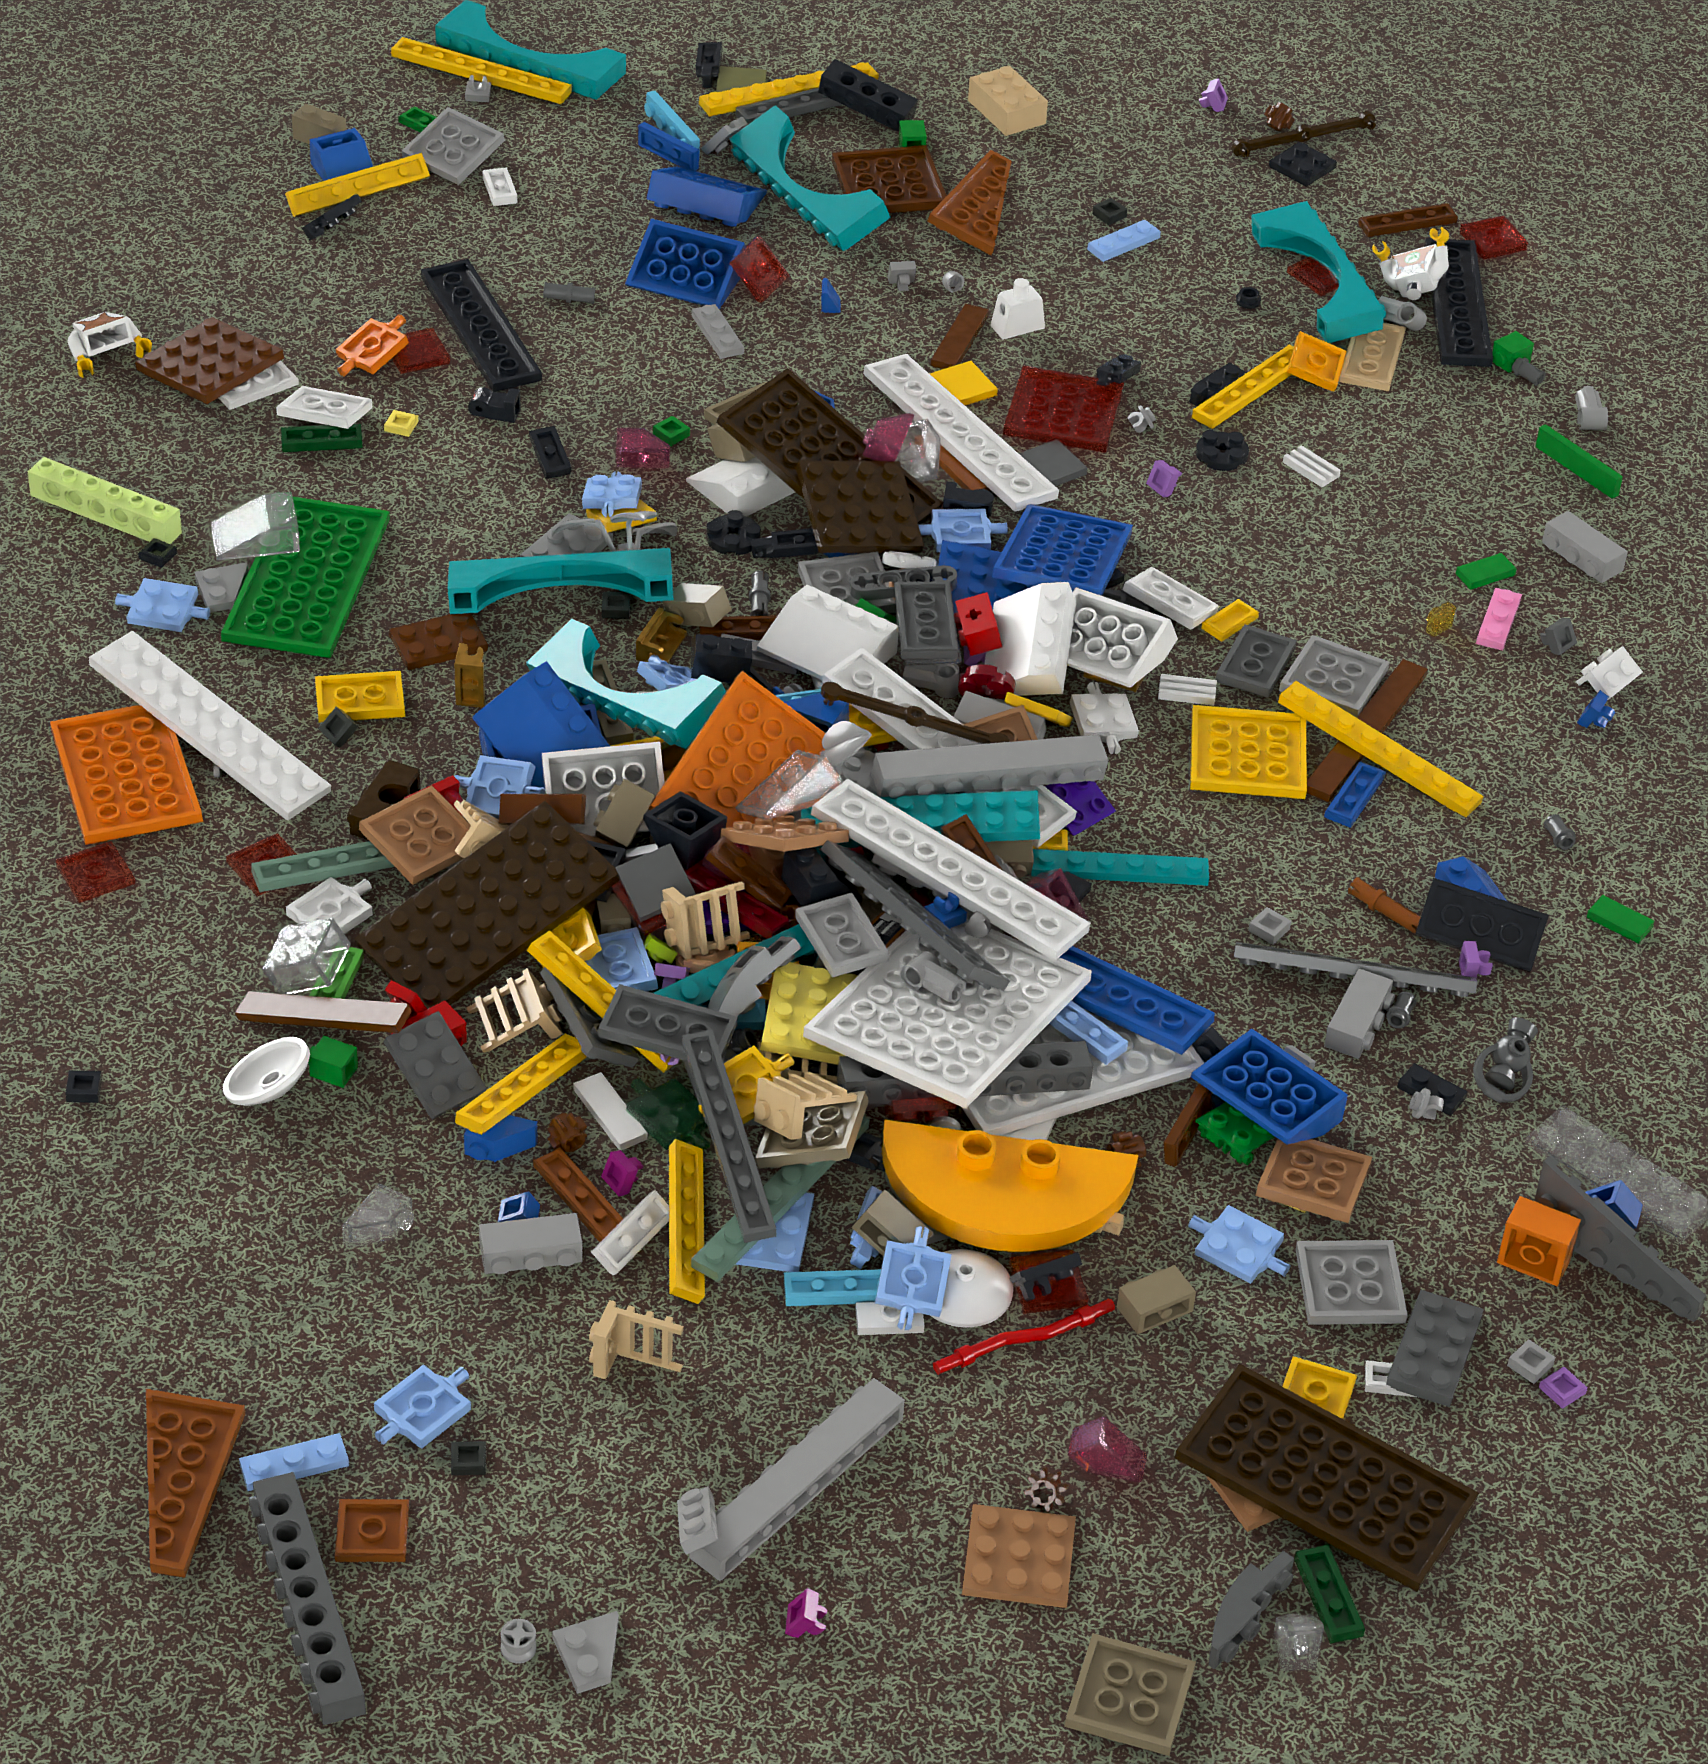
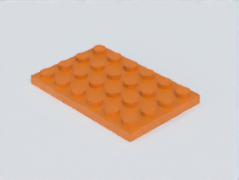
[649,671,825,851]
[50,705,203,845]

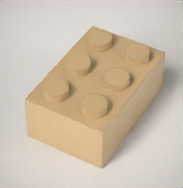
[968,66,1048,136]

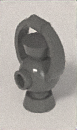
[1473,1017,1538,1103]

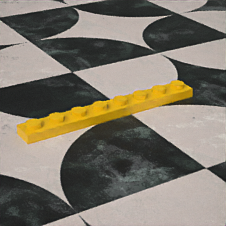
[391,37,572,104]
[699,62,879,116]
[1278,681,1484,817]

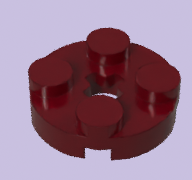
[958,664,1016,706]

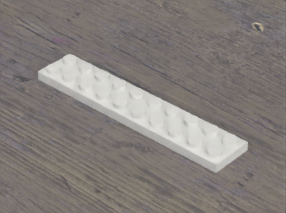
[863,354,1059,512]
[89,631,331,820]
[822,647,1077,848]
[811,779,1091,961]

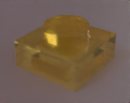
[1426,601,1456,637]

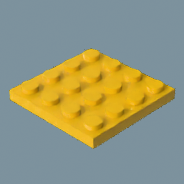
[1190,705,1307,799]

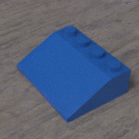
[647,166,767,227]
[625,219,749,309]
[472,661,610,789]
[1191,1029,1348,1145]

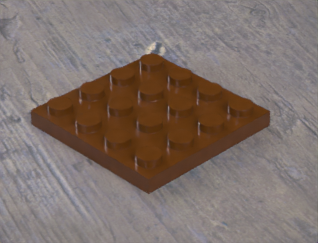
[832,145,946,213]
[135,317,284,404]

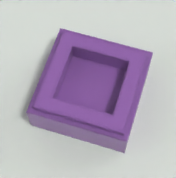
[1539,1367,1587,1409]

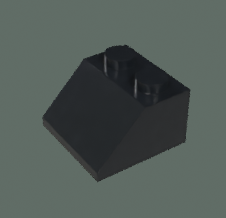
[691,634,752,683]
[643,791,727,870]
[781,847,863,907]

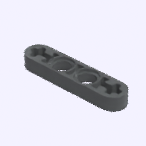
[850,565,957,600]

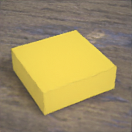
[384,410,419,437]

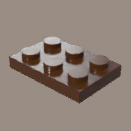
[389,613,488,670]

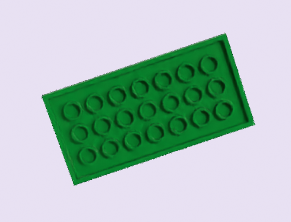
[221,495,390,658]

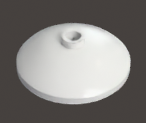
[223,1037,310,1106]
[930,1249,1013,1327]

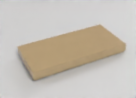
[1339,323,1406,391]

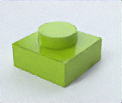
[643,933,678,964]

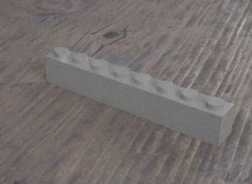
[871,734,1109,798]
[689,1378,905,1581]

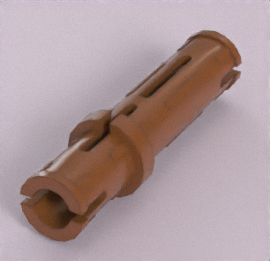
[1348,877,1421,939]

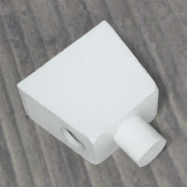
[991,278,1045,340]

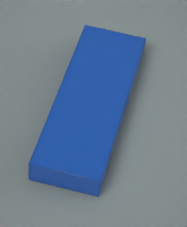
[638,122,699,171]
[1324,762,1386,828]

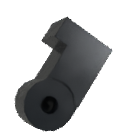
[468,387,521,423]
[943,481,994,518]

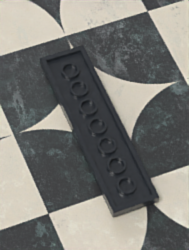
[1424,238,1493,367]
[421,259,542,392]

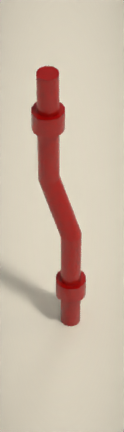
[933,1298,1115,1375]

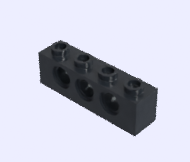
[818,59,918,131]

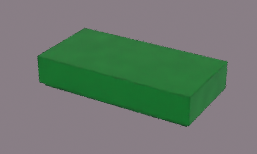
[1455,553,1517,590]
[1587,895,1655,944]

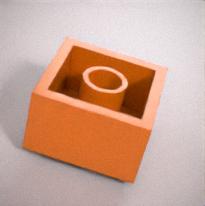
[1497,1196,1581,1287]

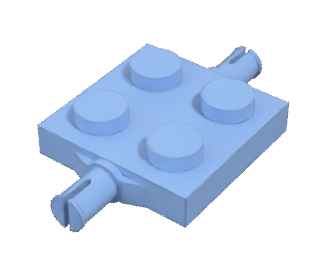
[582,472,642,517]
[918,509,1008,552]
[115,578,210,632]
[637,655,696,691]
[455,755,545,818]
[1188,1205,1291,1284]
[875,1226,952,1330]
[374,1365,471,1449]

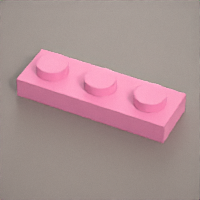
[1476,588,1522,651]

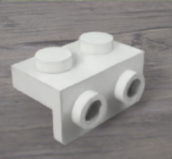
[1576,646,1643,700]

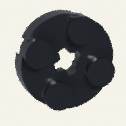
[1196,430,1249,471]
[706,510,761,555]

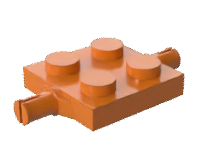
[335,314,409,377]

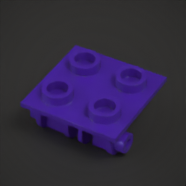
[1045,781,1116,836]

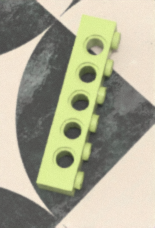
[28,457,182,544]

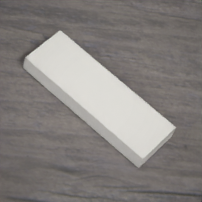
[573,1072,648,1150]
[591,1190,669,1275]

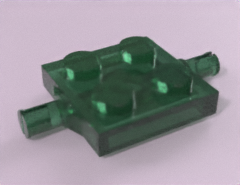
[626,1077,711,1151]

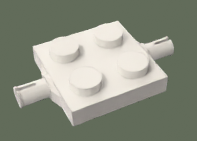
[1070,682,1139,754]
[286,877,373,945]

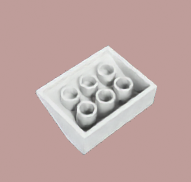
[686,457,795,517]
[985,582,1076,696]
[757,585,899,680]
[1067,588,1178,687]
[542,742,665,837]

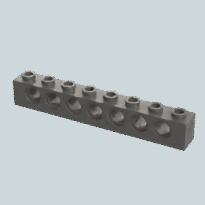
[837,1041,1093,1104]
[248,1472,366,1725]

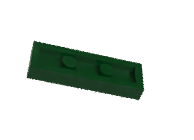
[281,424,363,452]
[1294,1545,1365,1644]

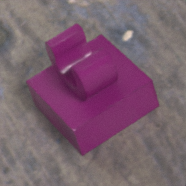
[601,1150,644,1197]
[785,1588,828,1638]

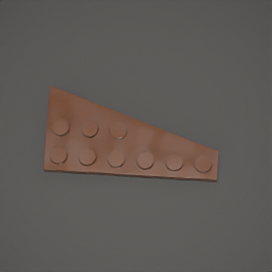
[927,150,1011,256]
[146,1389,245,1578]

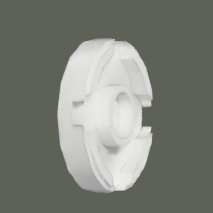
[882,551,937,569]

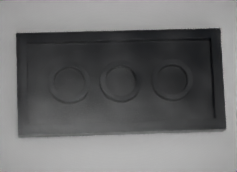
[1415,878,1549,972]

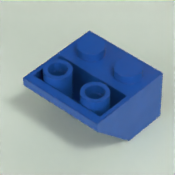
[309,128,373,181]

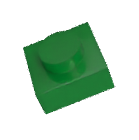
[653,416,690,447]

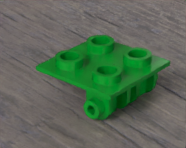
[1195,1102,1275,1165]

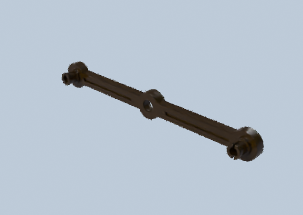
[1231,111,1376,158]
[821,681,1010,744]

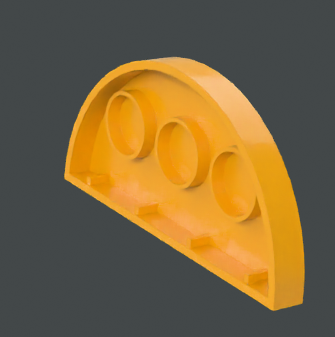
[882,1119,1138,1252]

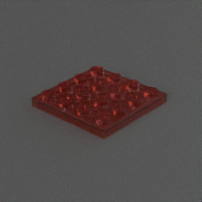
[1003,366,1125,452]

